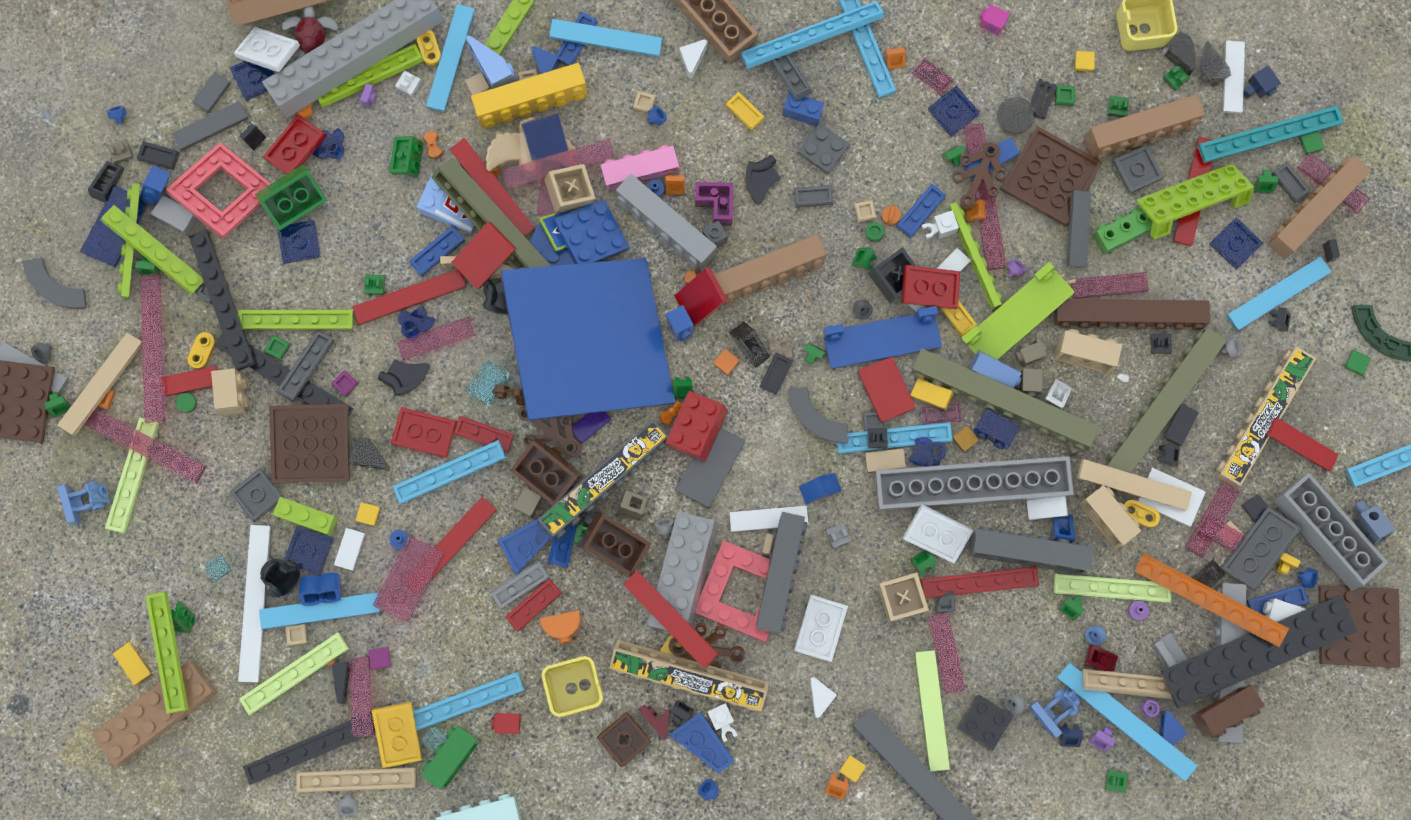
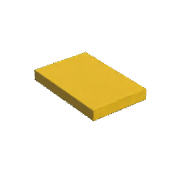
[372,702,422,768]

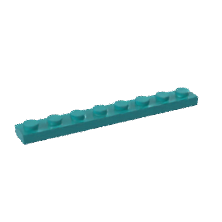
[1198,105,1344,163]

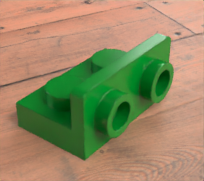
[389,136,423,177]
[171,601,195,633]

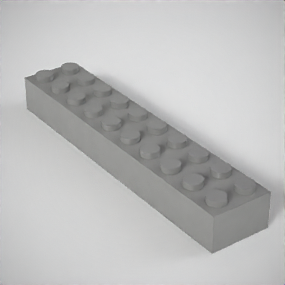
[262,0,444,119]
[874,456,1074,512]

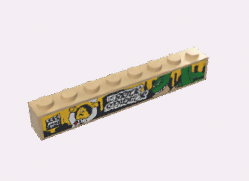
[1215,346,1316,489]
[609,640,769,712]

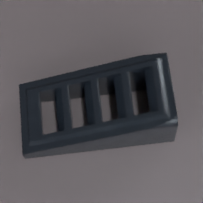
[88,161,124,203]
[332,662,350,704]

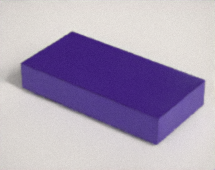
[572,412,611,444]

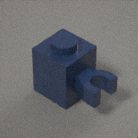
[1243,65,1281,99]

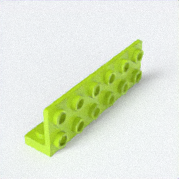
[1137,164,1254,240]
[962,261,1074,359]

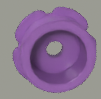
[1140,699,1160,718]

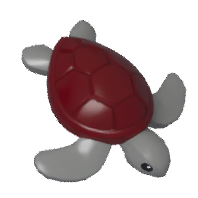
[282,6,338,59]

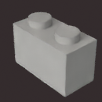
[151,195,199,236]

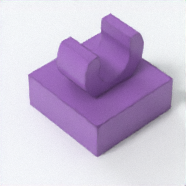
[1088,726,1116,752]

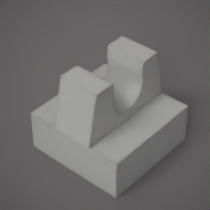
[826,523,851,549]

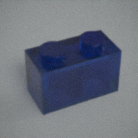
[973,408,1020,450]

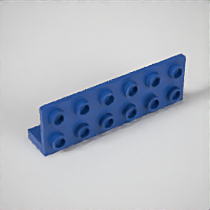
[823,306,942,369]

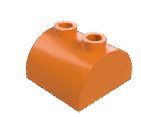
[540,610,582,645]

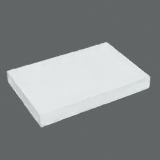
[234,27,300,72]
[1137,468,1205,527]
[903,504,973,563]
[794,595,848,662]

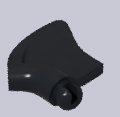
[746,155,781,205]
[482,279,508,315]
[378,359,430,396]

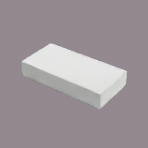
[1027,496,1068,520]
[334,528,366,571]

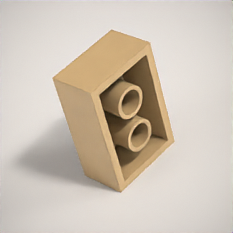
[1054,329,1122,374]
[1078,485,1141,549]

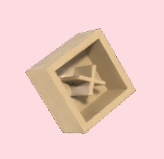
[544,164,596,214]
[211,368,249,416]
[877,573,929,623]

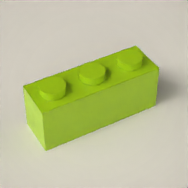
[273,497,339,537]

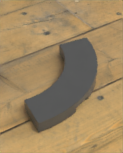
[23,258,87,309]
[788,387,848,443]

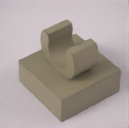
[108,139,133,164]

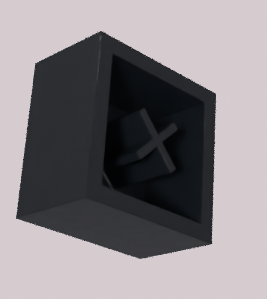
[868,247,916,304]
[956,695,1013,750]

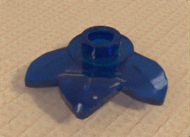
[313,128,345,159]
[398,306,435,338]
[909,437,947,467]

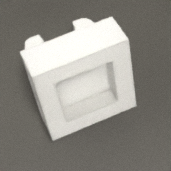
[395,70,422,97]

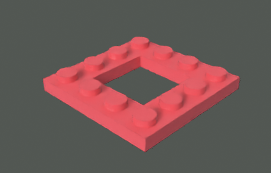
[166,142,271,239]
[695,540,770,642]

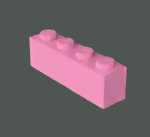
[601,145,679,191]

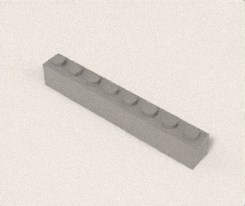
[1212,583,1246,743]

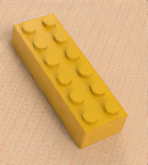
[471,63,588,129]

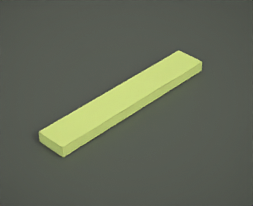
[105,417,160,534]
[1053,574,1172,603]
[239,633,349,715]
[915,650,950,771]

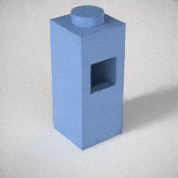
[969,350,1022,388]

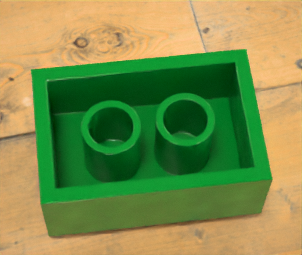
[255,164,328,231]
[421,726,481,790]

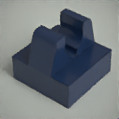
[1059,724,1083,747]

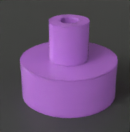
[1007,258,1027,278]
[1128,601,1149,621]

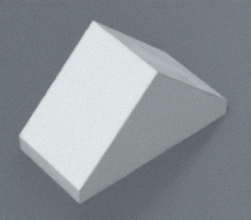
[680,39,708,79]
[1043,379,1072,409]
[810,677,836,718]

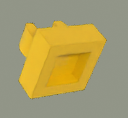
[1276,553,1301,575]

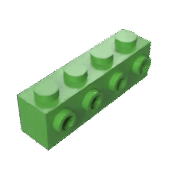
[1093,207,1153,255]

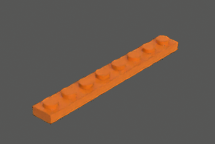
[1135,553,1289,647]

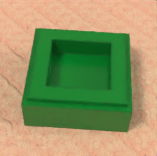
[1055,85,1075,106]
[1299,131,1325,155]
[264,335,291,361]
[1344,350,1371,376]

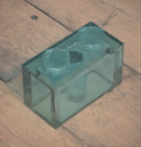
[467,360,510,407]

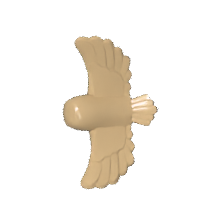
[486,118,578,177]

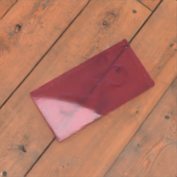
[373,535,444,623]

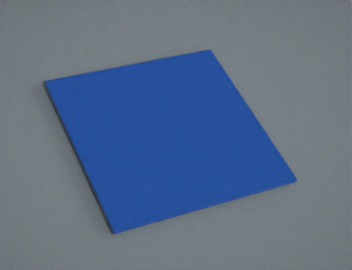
[500,258,675,420]

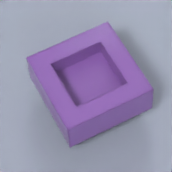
[360,83,377,109]

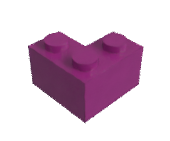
[695,182,733,226]

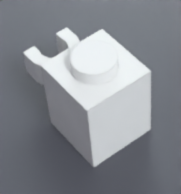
[921,211,959,240]
[708,703,738,742]

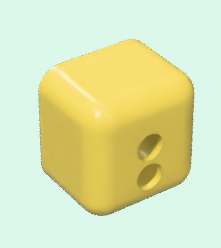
[1116,0,1177,51]
[542,656,604,717]

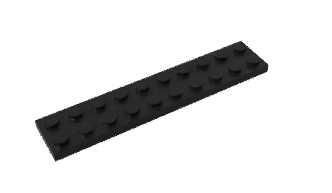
[1160,595,1357,708]

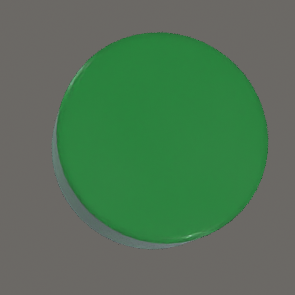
[865,222,884,242]
[176,393,197,413]

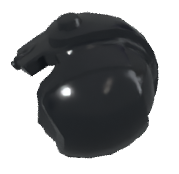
[260,558,300,598]

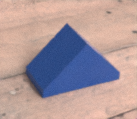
[531,46,560,74]
[799,473,842,504]
[1050,514,1075,544]
[1159,711,1187,746]

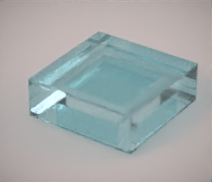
[204,554,232,582]
[421,725,448,751]

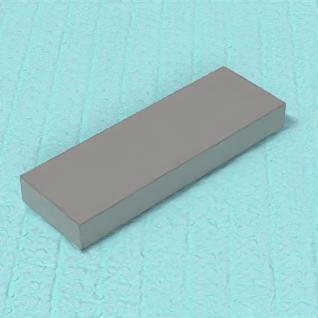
[489,560,549,609]

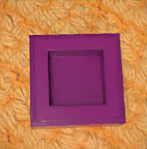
[331,370,359,397]
[368,647,392,670]

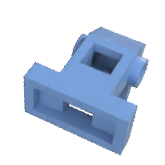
[57,481,110,525]
[1028,688,1081,738]

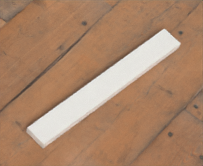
[238,525,271,683]

